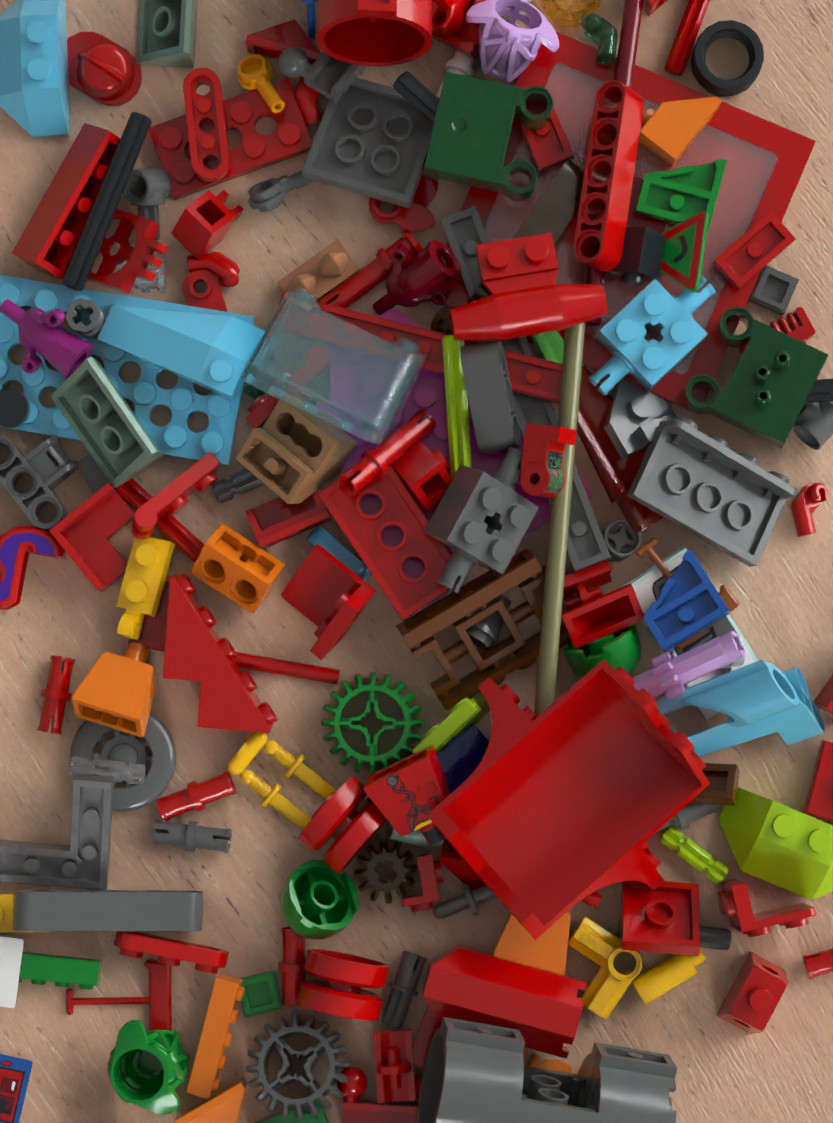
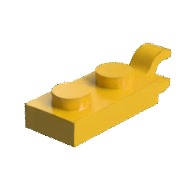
[116,537,175,640]

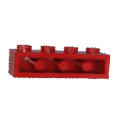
[12,123,120,280]

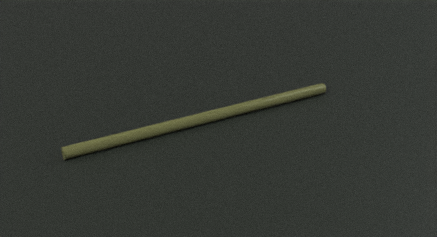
[534,322,585,716]

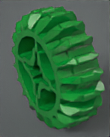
[321,672,424,775]

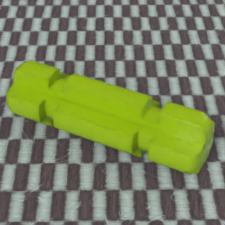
[659,826,728,884]

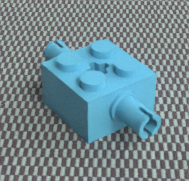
[589,276,716,396]

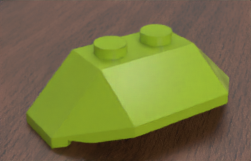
[717,787,833,900]

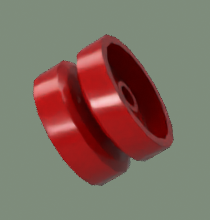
[298,776,387,874]
[297,948,390,1021]

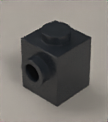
[607,227,665,286]

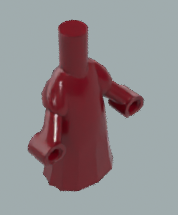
[373,239,462,315]

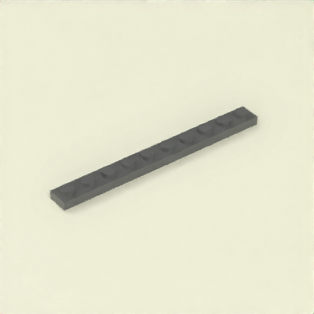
[440,206,611,572]

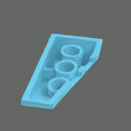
[97,305,266,401]

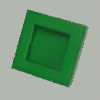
[240,970,283,1017]

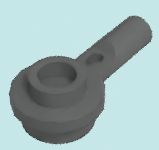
[248,170,314,212]

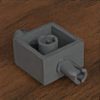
[424,447,539,594]

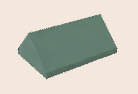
[136,0,198,68]
[51,357,164,489]

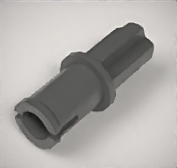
[381,951,427,1029]

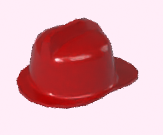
[67,31,142,106]

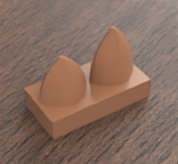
[277,239,360,301]

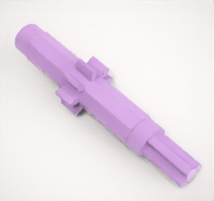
[632,631,745,700]

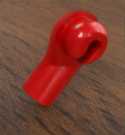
[294,76,322,126]
[187,252,240,288]

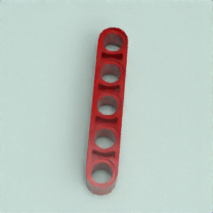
[573,80,644,272]

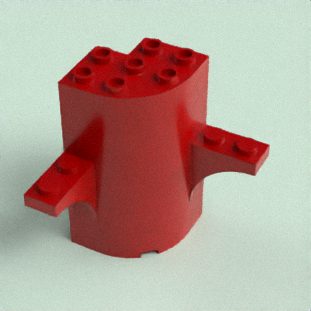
[427,659,710,940]

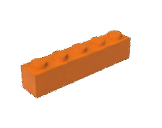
[186,973,245,1099]

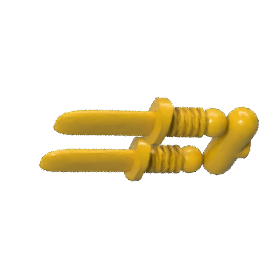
[227,732,337,829]

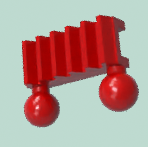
[337,1067,423,1123]

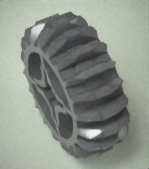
[246,1013,350,1120]

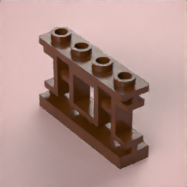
[396,548,570,710]

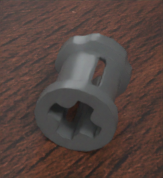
[66,298,105,337]

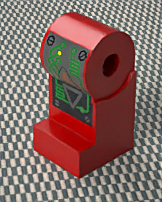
[520,423,577,498]

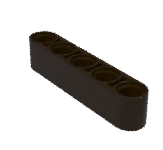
[466,159,585,304]

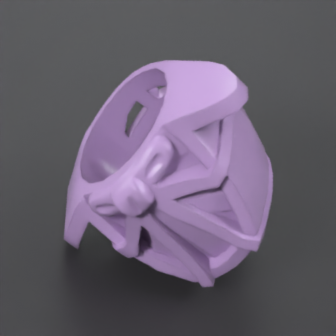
[466,0,559,83]

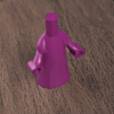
[0,299,93,379]

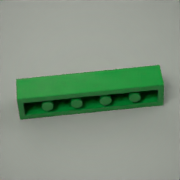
[19,952,102,990]

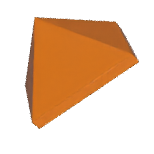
[174,1077,247,1123]

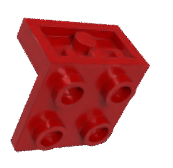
[281,544,377,660]

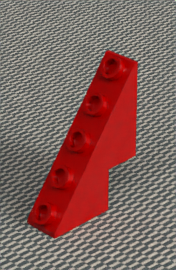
[163,573,278,733]

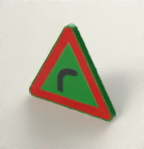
[660,210,709,293]

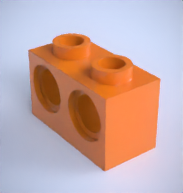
[190,523,286,614]

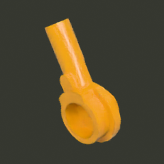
[236,54,285,113]

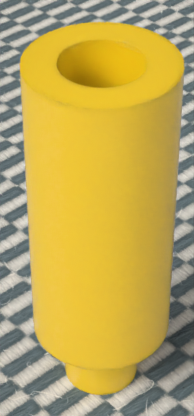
[631,950,706,1005]

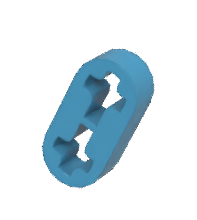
[306,525,370,580]

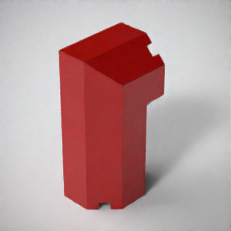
[422,944,587,1059]

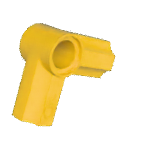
[568,915,642,1020]

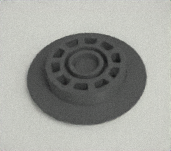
[70,712,176,811]

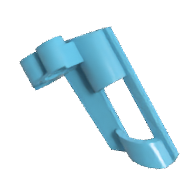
[655,659,825,756]

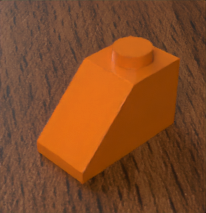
[639,97,722,168]

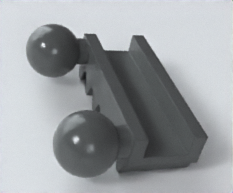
[278,47,366,104]

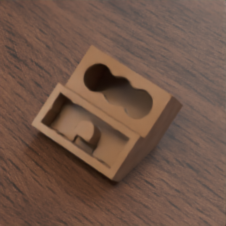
[235,397,358,504]

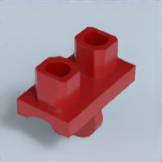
[542,560,612,610]
[373,1029,416,1103]

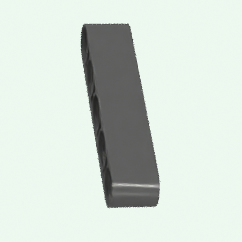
[13,890,203,931]

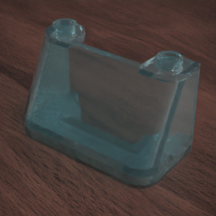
[242,288,427,444]

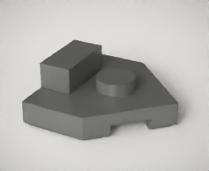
[604,380,677,460]

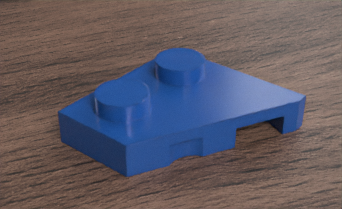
[643,549,730,653]

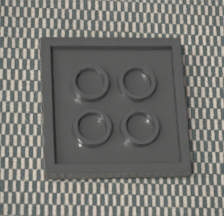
[302,78,434,209]

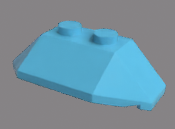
[0,0,70,138]

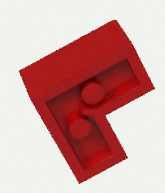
[49,483,135,592]

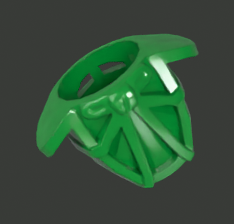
[107,1020,190,1115]

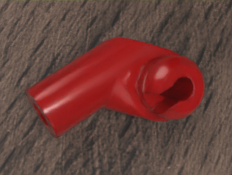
[791,482,828,537]

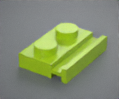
[412,697,490,759]

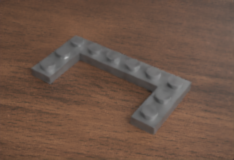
[0,774,114,890]

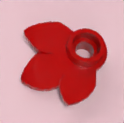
[368,176,438,232]

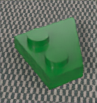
[635,159,727,232]

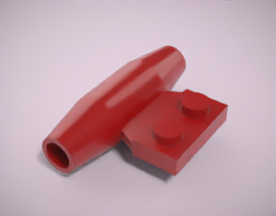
[449,232,607,340]

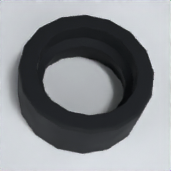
[691,20,764,96]

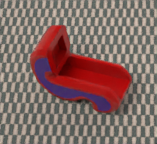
[0,526,66,610]

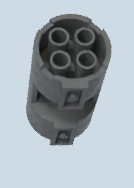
[417,1017,677,1123]

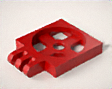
[88,209,168,294]

